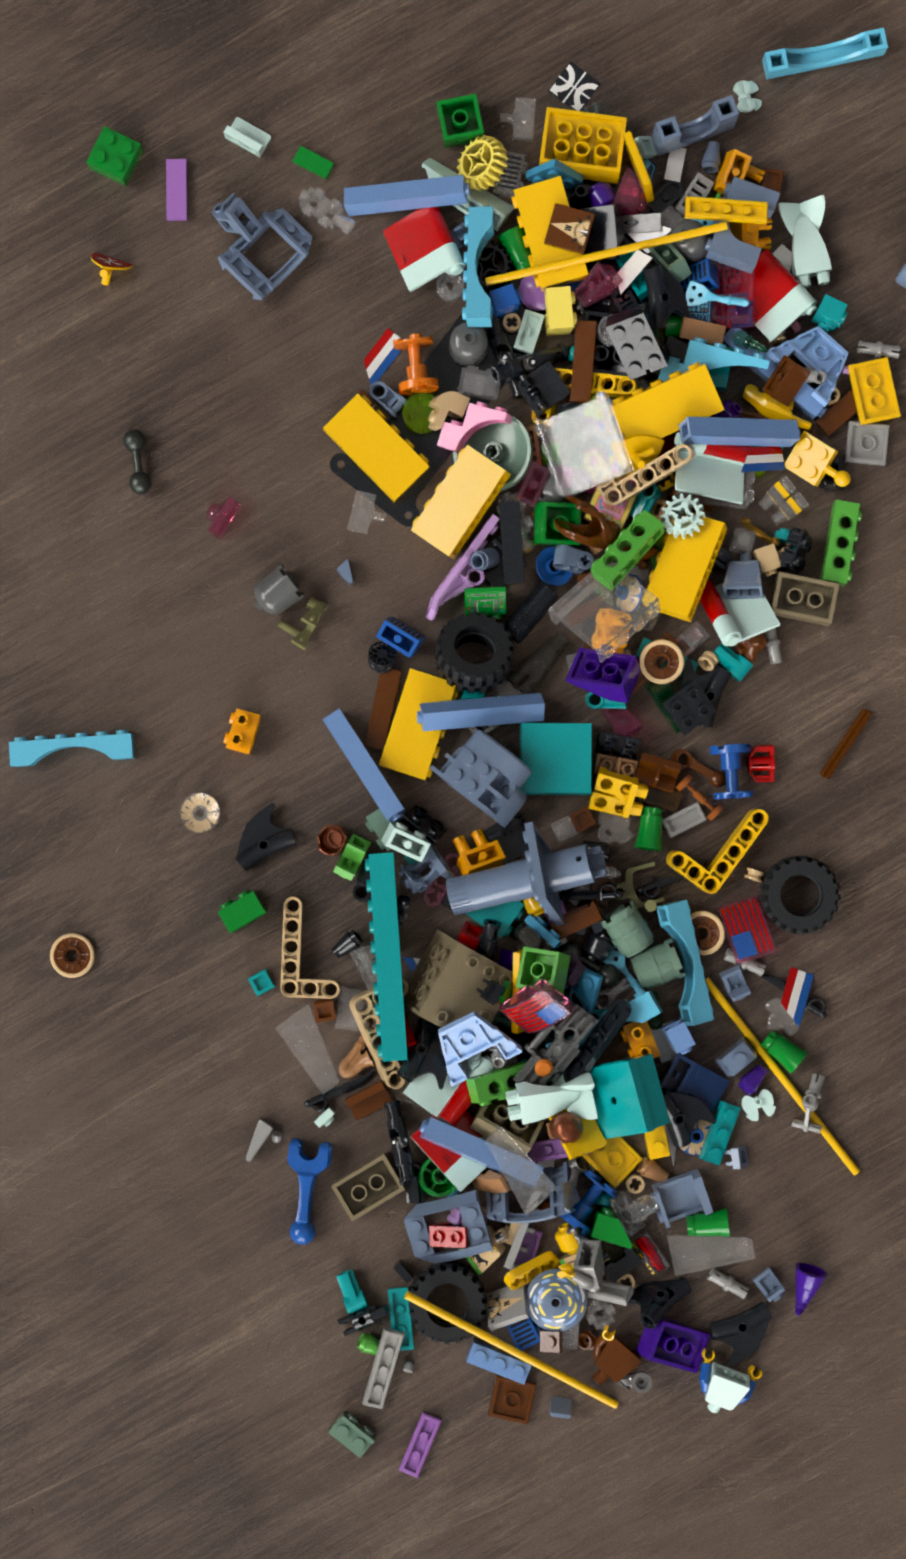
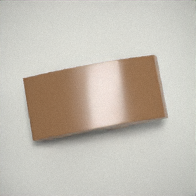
[679,317,726,345]
[591,753,638,777]
[471,1169,511,1193]

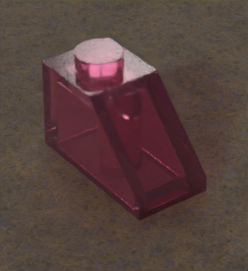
[613,167,647,215]
[573,263,623,307]
[516,462,551,507]

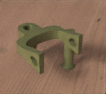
[277,596,329,651]
[612,862,665,912]

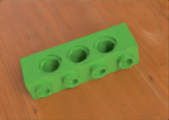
[820,500,862,586]
[590,509,665,591]
[466,1060,552,1106]

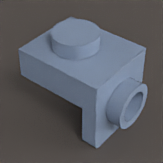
[719,965,751,1002]
[752,1267,786,1302]

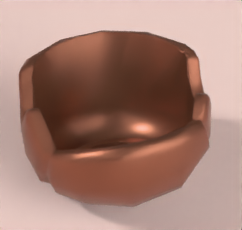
[317,824,348,856]
[549,1112,583,1143]

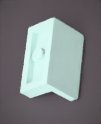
[223,117,271,158]

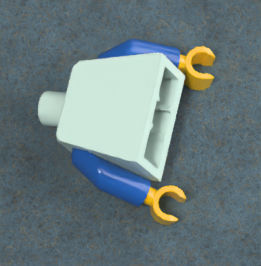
[699,1348,762,1413]

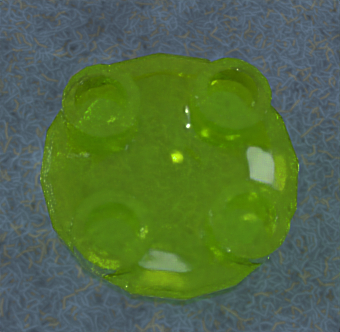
[402,393,435,434]

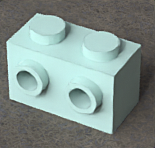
[381,822,431,862]

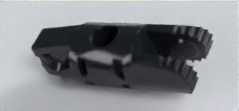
[337,1304,390,1336]

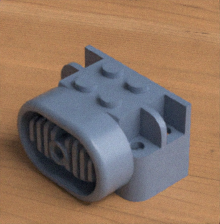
[430,730,532,828]

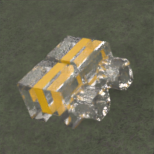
[759,475,809,525]

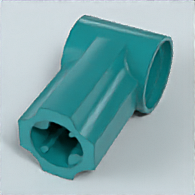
[629,484,662,518]
[713,643,753,682]
[585,692,627,709]
[336,1269,368,1314]

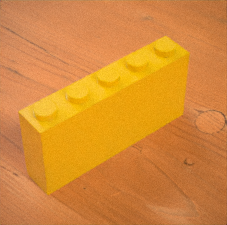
[511,176,589,292]
[609,361,724,439]
[323,394,430,502]
[411,445,511,559]
[642,512,727,623]
[379,668,459,781]

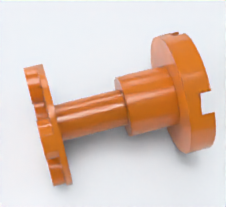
[393,333,439,396]

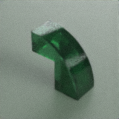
[645,682,681,734]

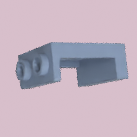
[650,1169,714,1228]

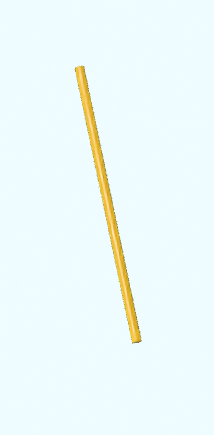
[485,221,728,286]
[705,977,860,1176]
[404,1291,619,1409]

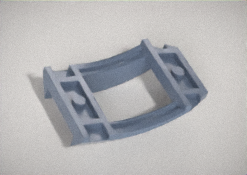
[218,209,313,300]
[486,1161,576,1223]
[404,1189,494,1264]

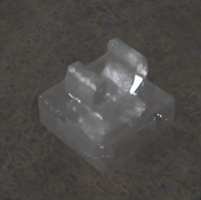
[550,815,578,842]

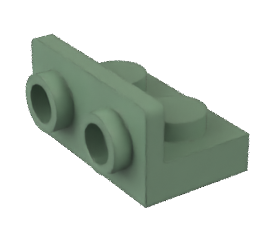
[328,1411,376,1458]

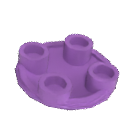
[519,274,546,311]

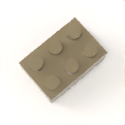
[770,572,839,626]
[470,1086,546,1158]
[331,1151,405,1221]

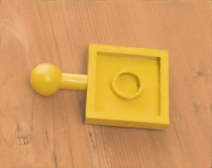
[784,431,851,487]

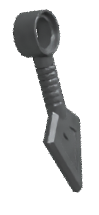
[561,1156,587,1211]

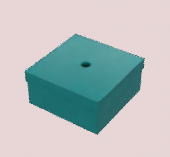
[519,723,592,795]
[589,1054,671,1139]

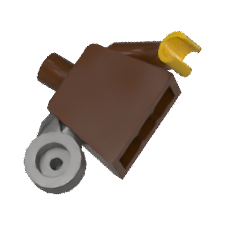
[593,1325,652,1393]

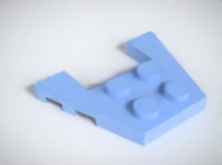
[766,326,849,407]
[438,1011,522,1087]

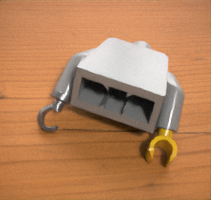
[557,1227,604,1292]

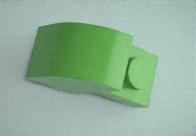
[333,834,371,881]

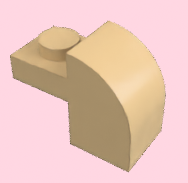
[428,391,470,431]

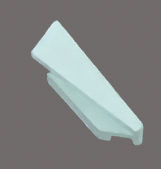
[422,158,514,232]

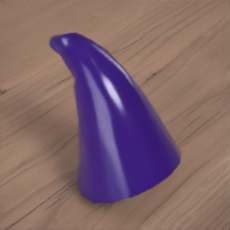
[795,1262,827,1316]

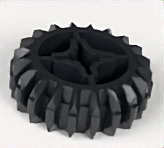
[461,240,515,293]

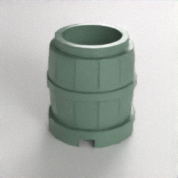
[599,900,654,958]
[631,938,686,989]

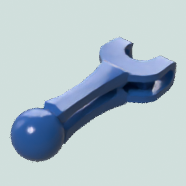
[288,1138,332,1245]

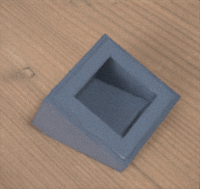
[337,559,354,586]
[549,1396,572,1419]

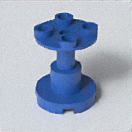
[709,744,754,800]
[560,1170,618,1236]

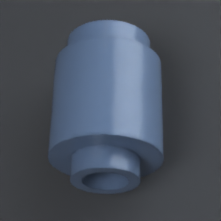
[470,548,499,571]

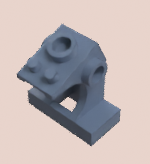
[211,193,263,242]
[398,843,455,894]

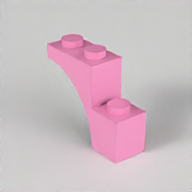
[437,401,513,453]

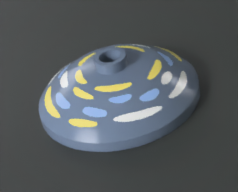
[526,1269,587,1331]

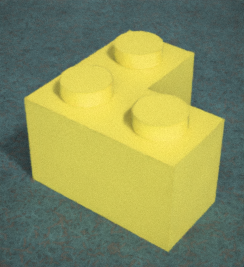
[544,286,577,336]

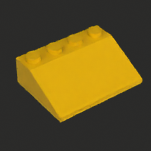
[539,107,627,184]

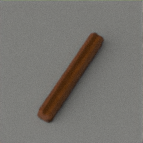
[820,708,872,779]

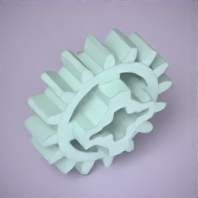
[660,494,706,539]

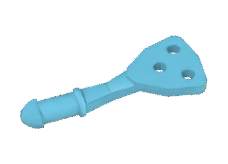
[686,280,750,307]
[603,944,646,993]

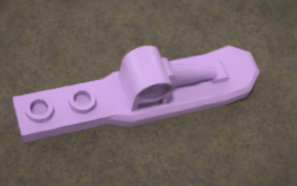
[426,514,499,621]

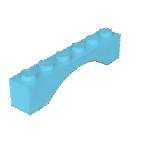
[762,28,888,80]
[462,206,495,327]
[9,730,135,767]
[656,900,714,1026]
[545,989,663,1050]

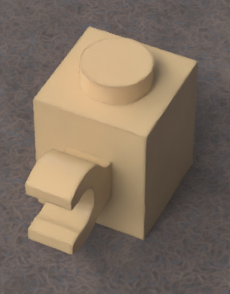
[752,543,789,577]

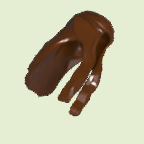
[554,495,621,549]

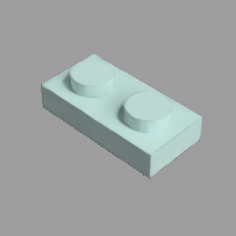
[513,309,545,355]

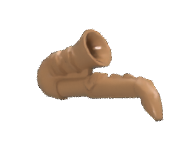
[339,1018,375,1079]

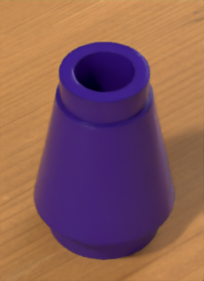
[738,1065,767,1095]

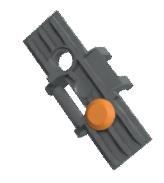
[513,1003,598,1086]

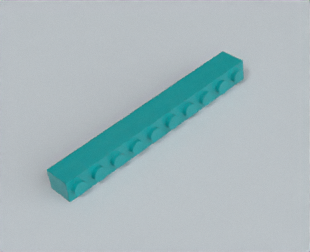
[365,852,408,1062]

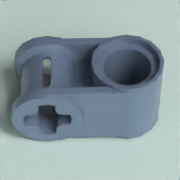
[370,381,408,418]
[552,545,594,574]

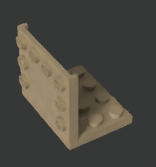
[403,929,513,1028]

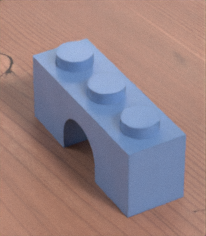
[660,1018,695,1055]
[466,1338,532,1385]

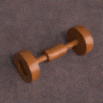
[675,773,725,821]

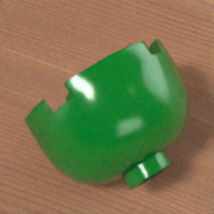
[418,1158,456,1197]

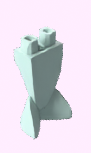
[778,195,832,289]
[505,1072,598,1125]

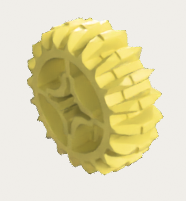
[456,135,509,191]

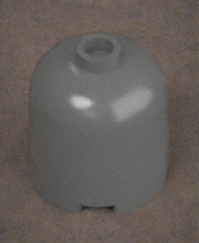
[671,219,714,266]
[449,322,489,367]
[254,564,305,615]

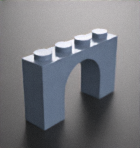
[651,95,739,156]
[704,177,780,274]

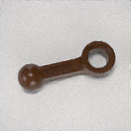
[671,749,725,787]

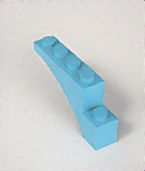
[658,337,770,381]

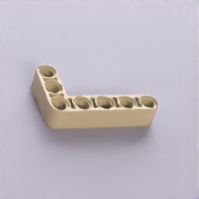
[583,444,696,505]
[280,896,341,999]
[349,979,409,1089]

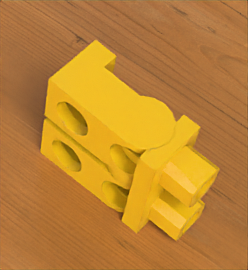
[588,766,648,818]

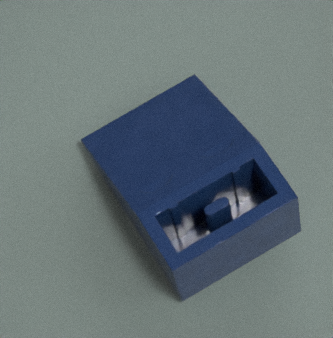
[659,1053,730,1114]

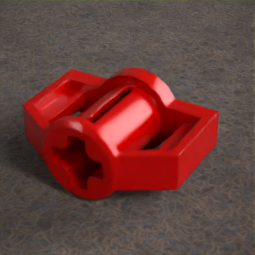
[747,744,775,783]

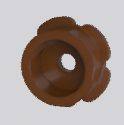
[577,1330,597,1350]

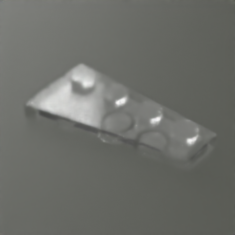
[275,1004,340,1095]
[485,1126,557,1216]
[666,1235,756,1276]

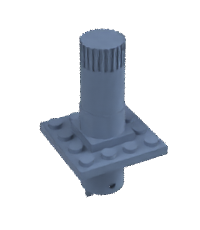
[446,822,607,926]

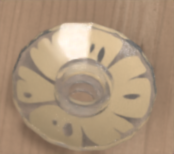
[179,793,220,833]

